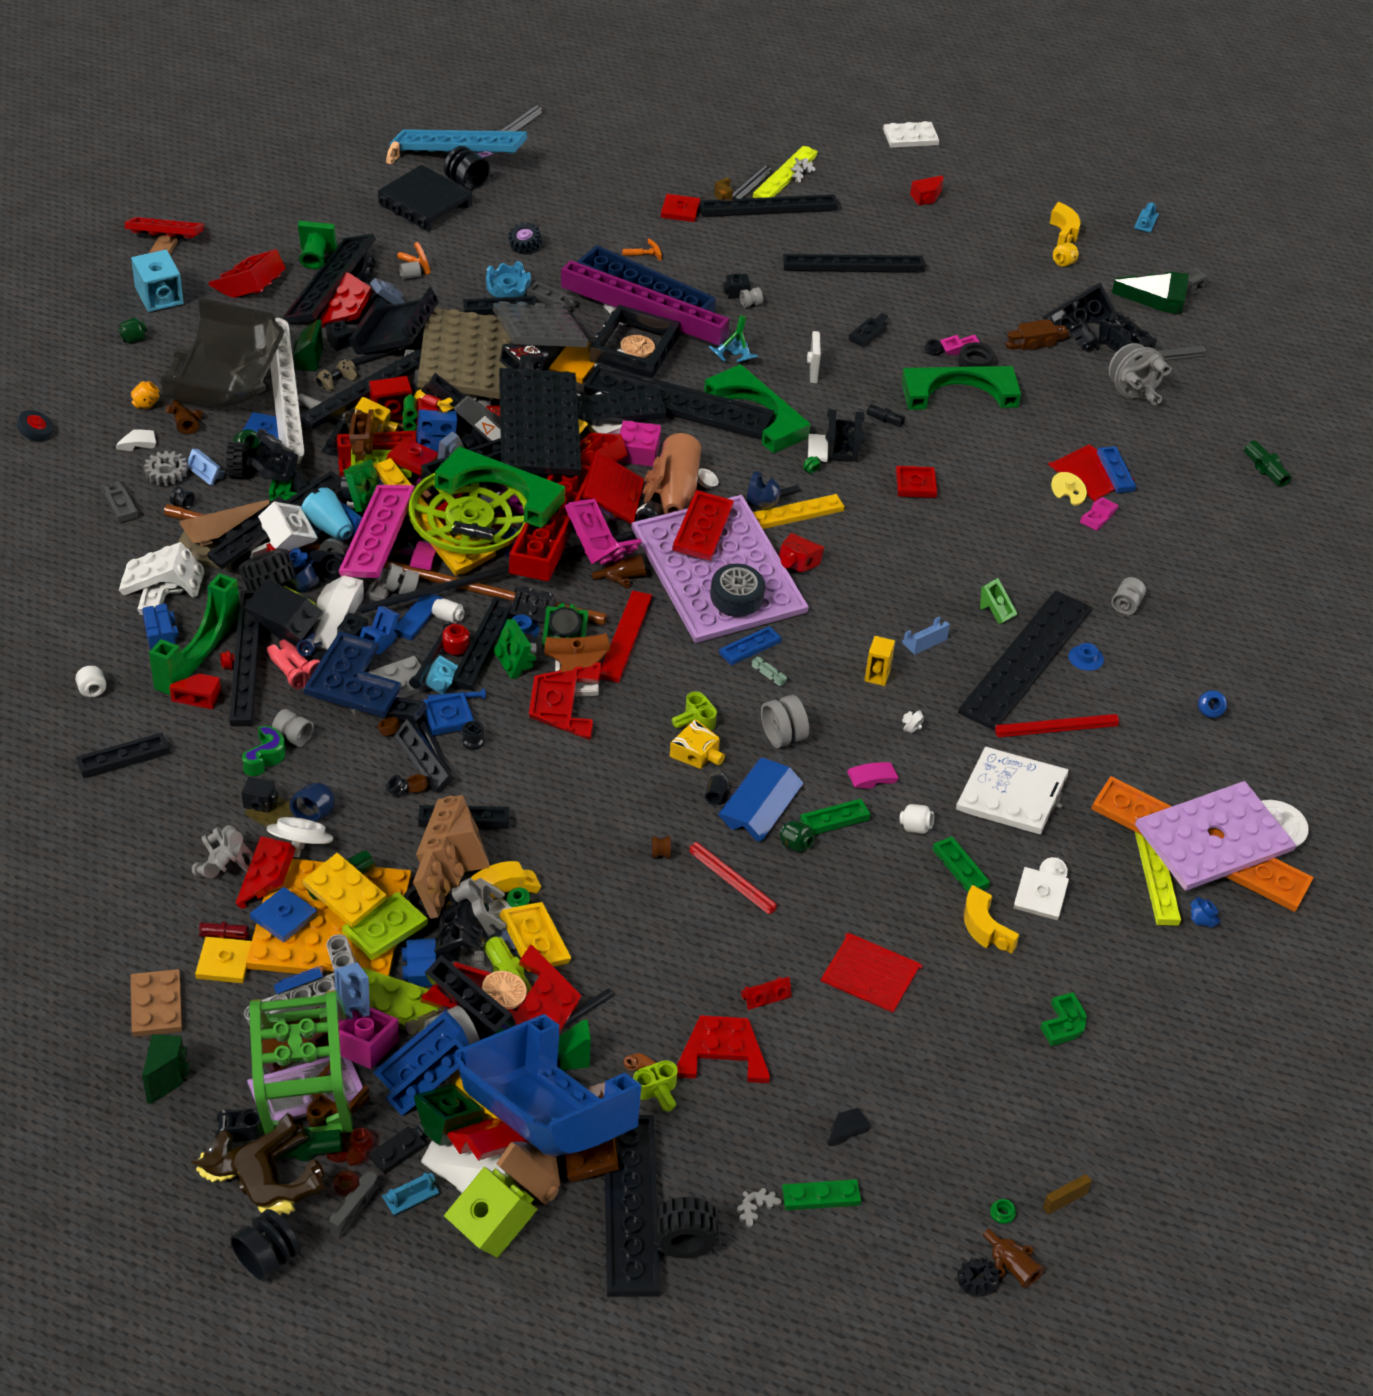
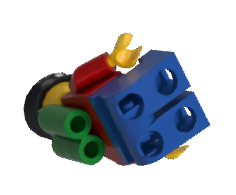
[402,382,457,452]

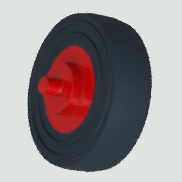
[17,410,53,441]

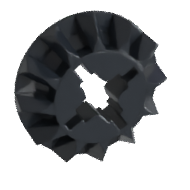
[958,1257,999,1297]

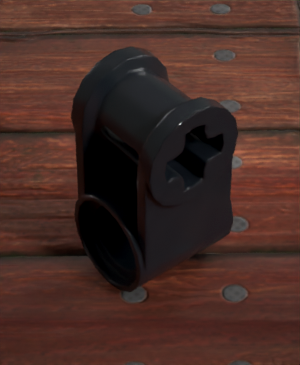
[215,1108,265,1142]

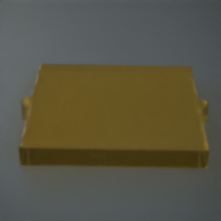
[244,796,299,828]

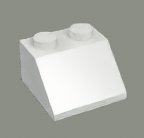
[258,501,318,551]

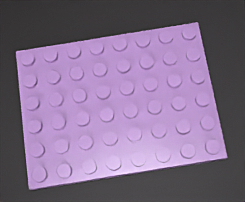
[632,495,809,643]

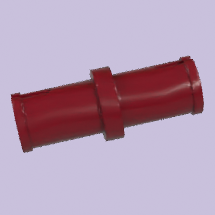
[199,922,249,940]

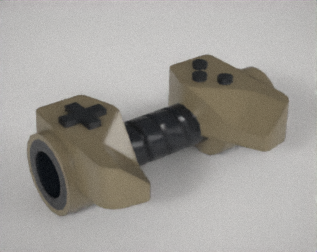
[315,359,357,392]

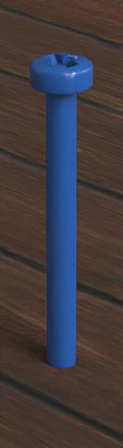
[428,689,486,699]

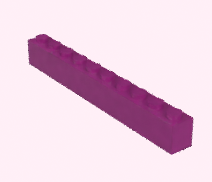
[561,260,729,346]

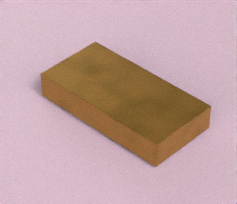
[1043,1174,1092,1215]

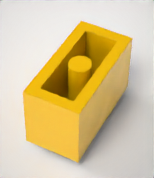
[865,636,895,686]

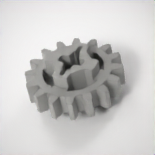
[144,451,188,486]

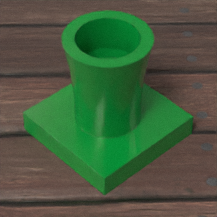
[298,221,337,269]

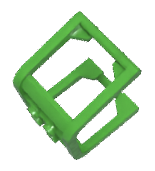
[249,990,354,1134]

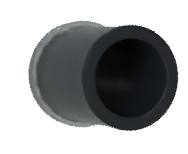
[705,770,729,804]

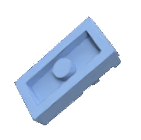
[187,449,226,485]

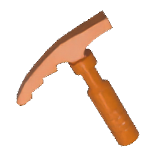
[622,239,661,260]
[397,242,431,275]

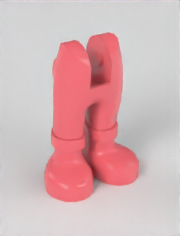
[267,639,320,689]

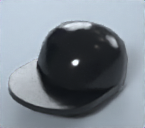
[305,550,345,583]

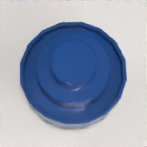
[1190,897,1220,928]

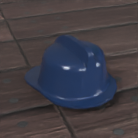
[279,559,319,592]

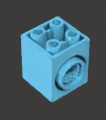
[131,249,184,312]

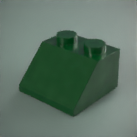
[292,319,323,372]
[142,1034,190,1104]
[414,1084,484,1146]

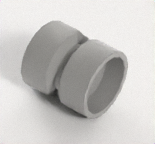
[382,563,419,594]
[1111,577,1146,615]
[272,709,314,747]

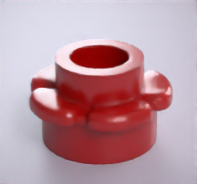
[220,650,235,671]

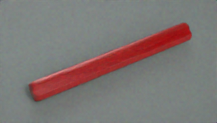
[689,842,777,914]

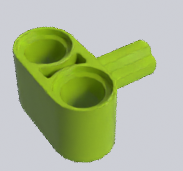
[672,691,717,731]
[633,1060,678,1112]

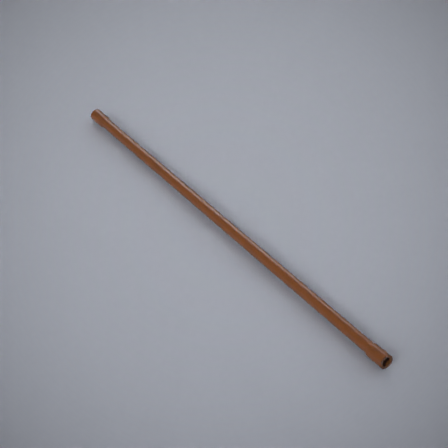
[164,504,607,626]

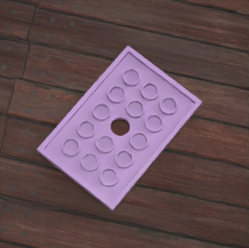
[1135,781,1296,891]

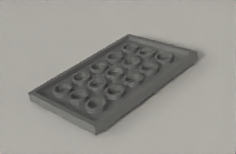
[493,301,588,347]

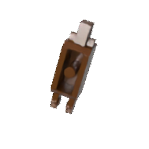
[1005,319,1069,351]
[349,409,376,461]

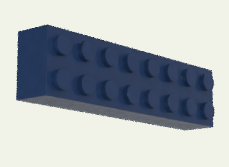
[577,245,716,313]

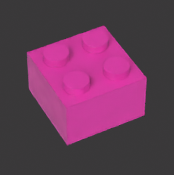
[616,421,661,466]
[339,1007,399,1069]

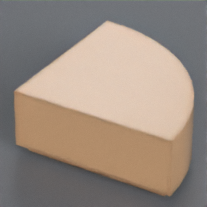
[386,141,400,164]

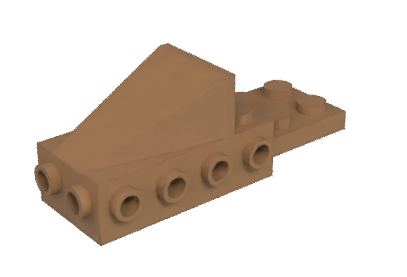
[413,795,490,919]

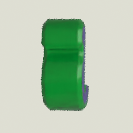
[242,726,285,776]

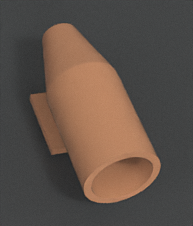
[643,433,701,514]

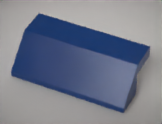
[718,758,803,841]
[373,1009,470,1116]

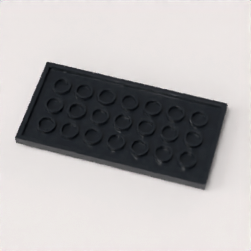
[499,368,582,476]

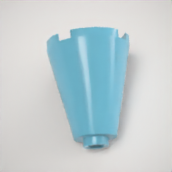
[301,488,353,541]

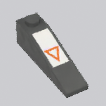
[454,395,500,441]

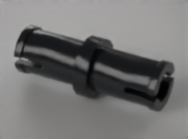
[866,404,906,427]
[452,521,495,541]

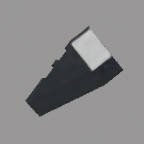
[1043,283,1116,329]

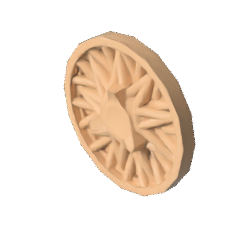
[621,335,655,358]
[482,971,527,1010]

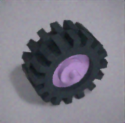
[508,222,542,255]

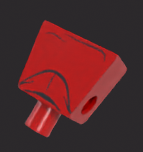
[779,533,825,572]

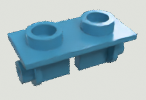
[1134,202,1159,233]
[382,1172,439,1216]

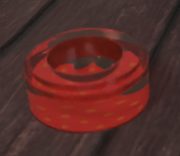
[333,1170,359,1196]

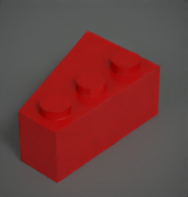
[580,433,627,466]

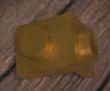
[714,177,733,200]

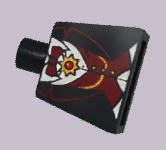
[499,343,548,370]

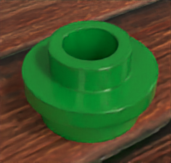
[803,456,821,474]
[507,887,530,907]
[990,1199,1016,1224]

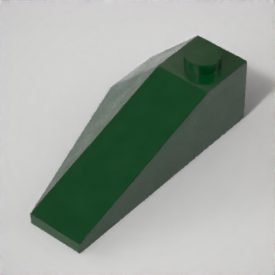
[1112,271,1189,314]

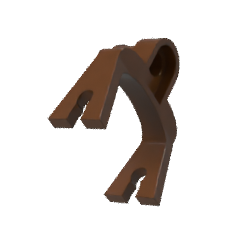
[306,1063,369,1127]

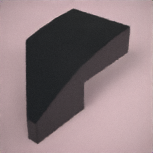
[827,1108,871,1146]

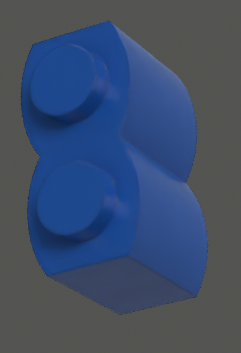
[402,938,436,986]

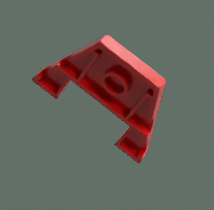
[529,663,601,740]
[508,944,581,1034]
[677,1015,770,1083]

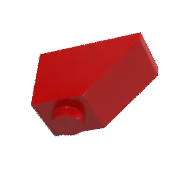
[910,175,944,206]
[169,674,221,710]

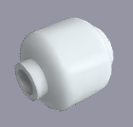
[75,666,107,698]
[900,804,934,834]

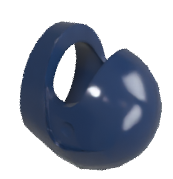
[747,471,781,509]
[290,783,335,822]

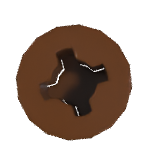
[651,836,671,858]

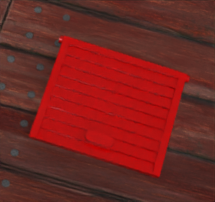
[1048,444,1135,502]
[582,450,644,524]
[820,933,923,1013]

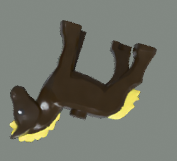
[191,1113,325,1215]

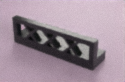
[421,373,473,428]

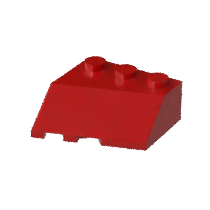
[208,249,286,298]

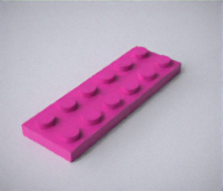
[339,485,415,578]

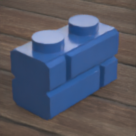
[142,604,178,650]

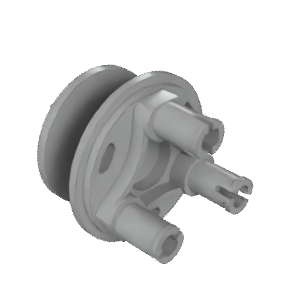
[1109,343,1172,405]

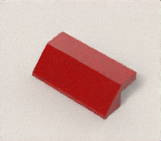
[337,431,416,477]
[447,1118,530,1161]

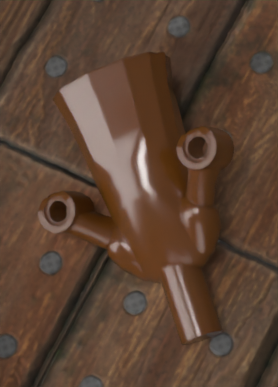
[165,399,203,434]
[591,554,646,589]
[983,1229,1045,1289]

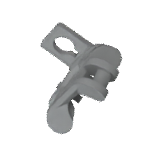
[192,825,254,878]

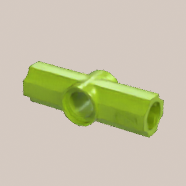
[483,936,532,996]

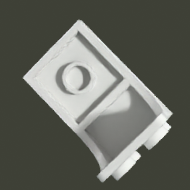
[119,542,204,597]

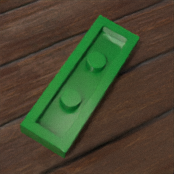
[800,799,870,835]
[932,836,990,893]
[782,1179,861,1211]

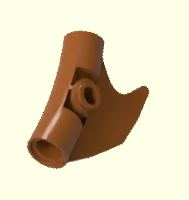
[544,633,610,672]

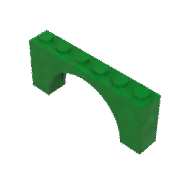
[704,364,811,454]
[901,366,1021,410]
[434,447,565,528]
[149,573,240,695]

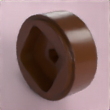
[377,717,401,736]
[406,774,428,793]

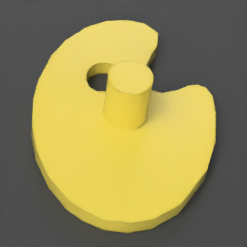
[1051,472,1087,506]

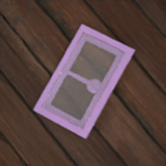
[247,1056,363,1121]

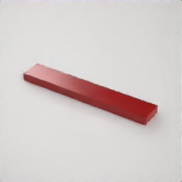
[600,590,652,683]

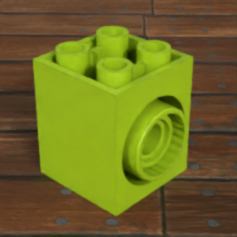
[444,1166,538,1258]

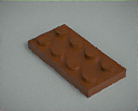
[565,1082,619,1183]

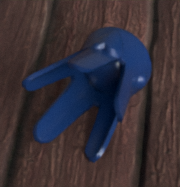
[297,633,323,656]

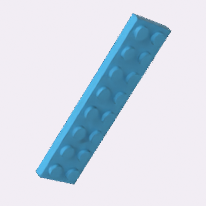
[390,129,528,154]

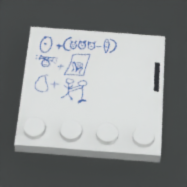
[956,747,1068,835]

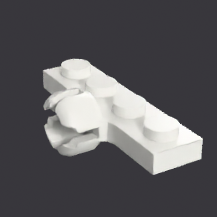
[138,582,185,615]

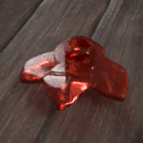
[327,1128,374,1166]

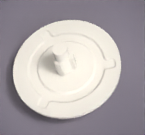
[1261,800,1308,847]
[267,817,333,857]

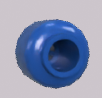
[1197,690,1227,718]

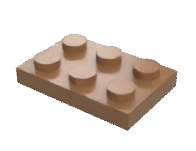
[131,969,182,1037]

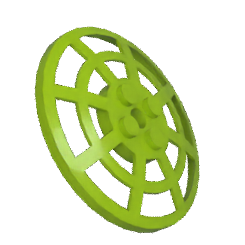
[409,473,527,554]

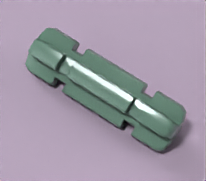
[752,656,787,686]

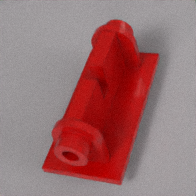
[741,976,792,1010]

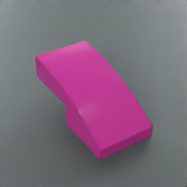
[940,335,980,355]
[1080,497,1119,531]
[410,541,437,570]
[847,762,898,789]

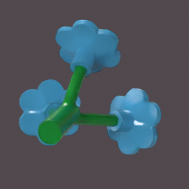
[709,315,759,362]

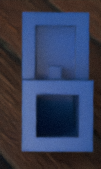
[360,606,400,655]

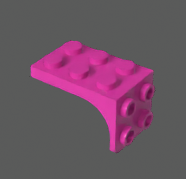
[565,498,642,565]

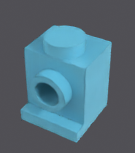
[424,655,458,694]

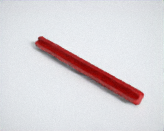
[995,714,1119,737]

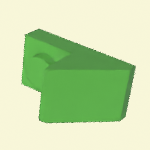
[980,578,1017,624]

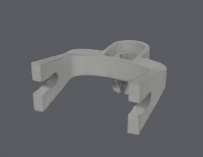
[452,878,507,936]

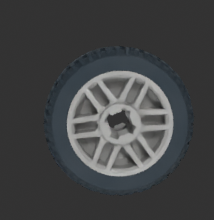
[710,563,765,617]

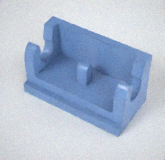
[902,617,950,655]
[334,962,370,1019]

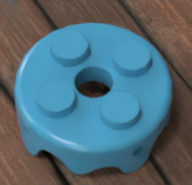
[486,261,531,297]

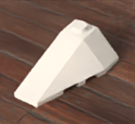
[421,1141,519,1193]

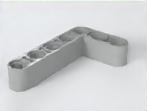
[244,934,356,1026]

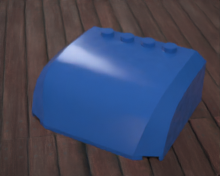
[455,1014,641,1157]

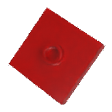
[661,194,700,222]
[386,437,438,476]
[895,466,937,498]

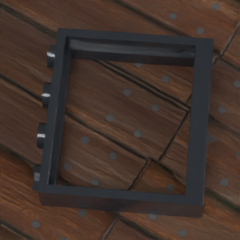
[588,305,680,378]

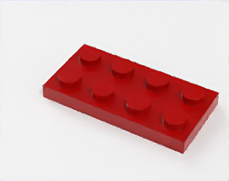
[125,217,204,238]
[672,490,734,561]

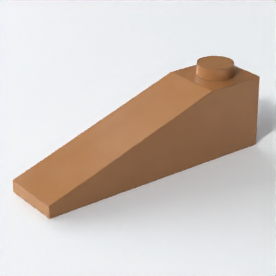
[180,500,269,546]
[496,1141,560,1205]

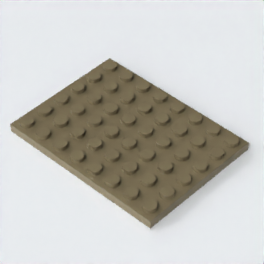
[417,307,535,399]

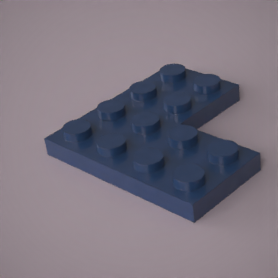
[304,631,401,718]

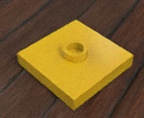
[195,937,252,983]

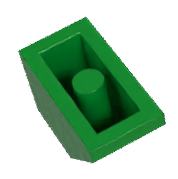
[557,1020,591,1070]

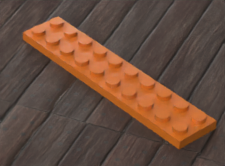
[1091,776,1314,912]

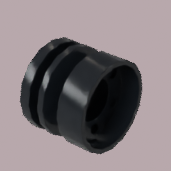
[444,146,490,191]
[230,1209,300,1281]

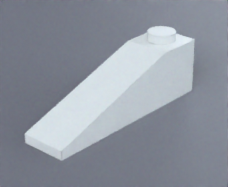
[312,575,364,651]

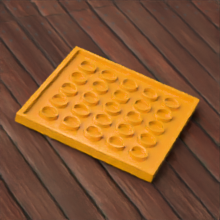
[246,859,411,976]

